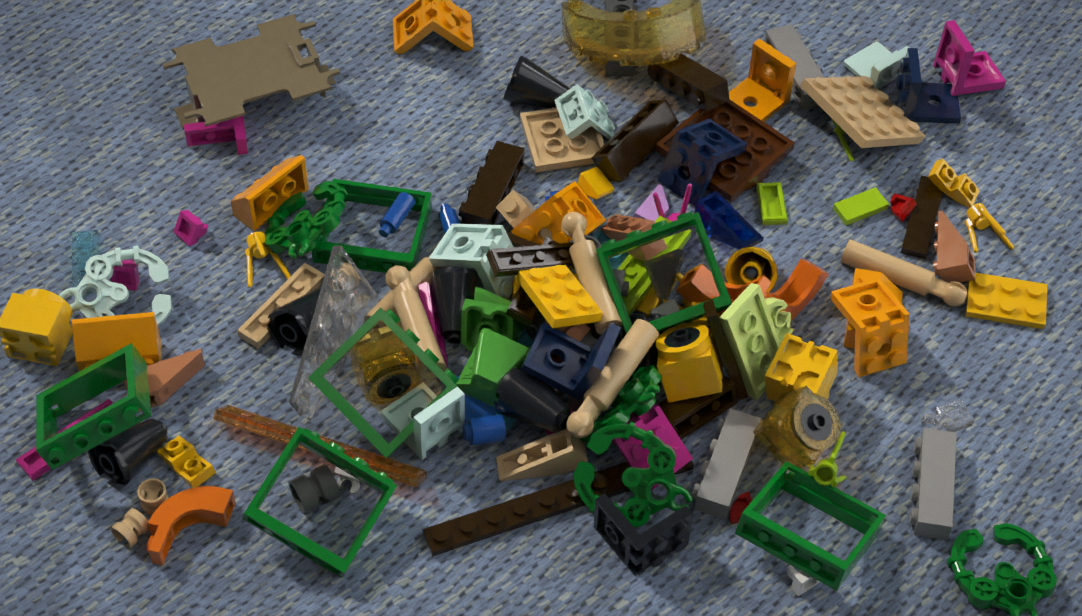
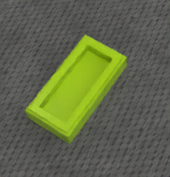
[756,182,788,225]
[833,187,889,226]

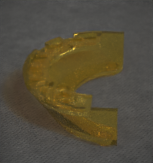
[561,0,706,66]

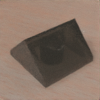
[644,249,686,304]

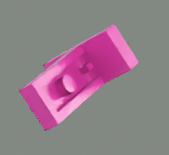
[184,116,248,155]

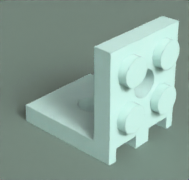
[428,224,515,299]
[380,382,465,460]

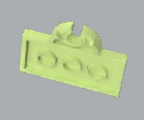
[719,283,794,400]

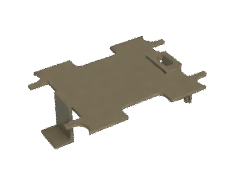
[163,14,340,129]

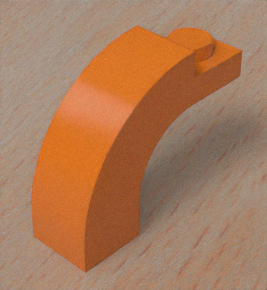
[766,259,829,321]
[676,264,771,317]
[147,486,236,566]

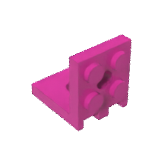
[933,20,1006,96]
[611,404,693,490]

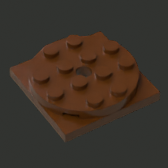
[655,100,795,203]

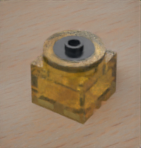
[350,323,420,405]
[753,385,843,468]

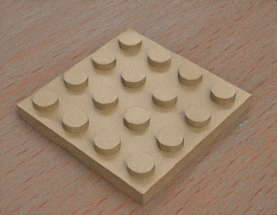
[800,76,926,148]

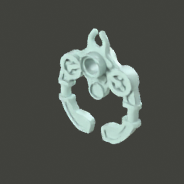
[59,246,172,327]

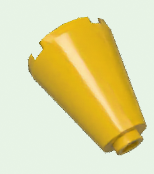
[725,247,778,292]

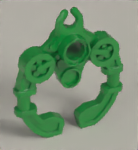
[265,181,347,259]
[580,365,662,442]
[573,421,693,527]
[947,523,1057,616]

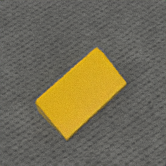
[577,167,615,200]

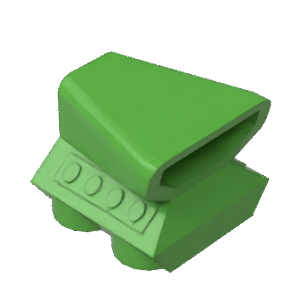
[461,287,524,352]
[456,328,529,407]

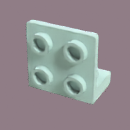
[844,42,910,89]
[554,84,615,140]

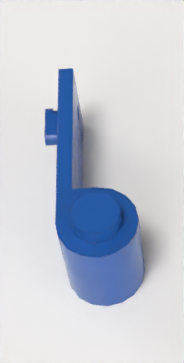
[455,376,506,446]

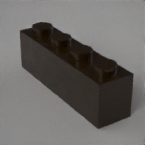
[647,47,730,113]
[591,99,679,182]
[459,141,525,225]
[649,374,738,452]

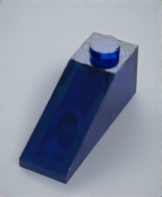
[695,191,764,250]

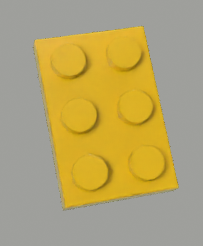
[516,265,603,328]
[965,272,1048,329]

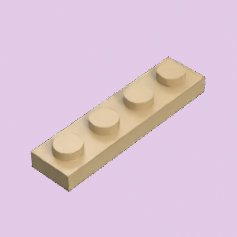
[237,263,325,349]

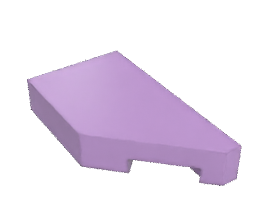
[634,184,669,222]

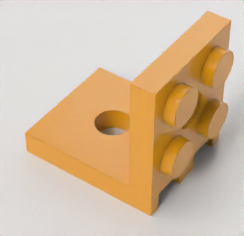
[393,0,474,55]
[729,38,796,122]
[511,181,606,245]
[831,278,910,377]

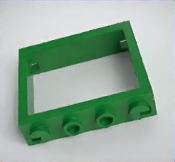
[311,179,432,273]
[596,211,732,334]
[308,307,459,458]
[36,343,151,470]
[242,427,397,578]
[735,461,886,591]

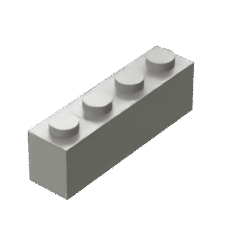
[764,24,824,110]
[692,408,761,520]
[909,428,957,540]

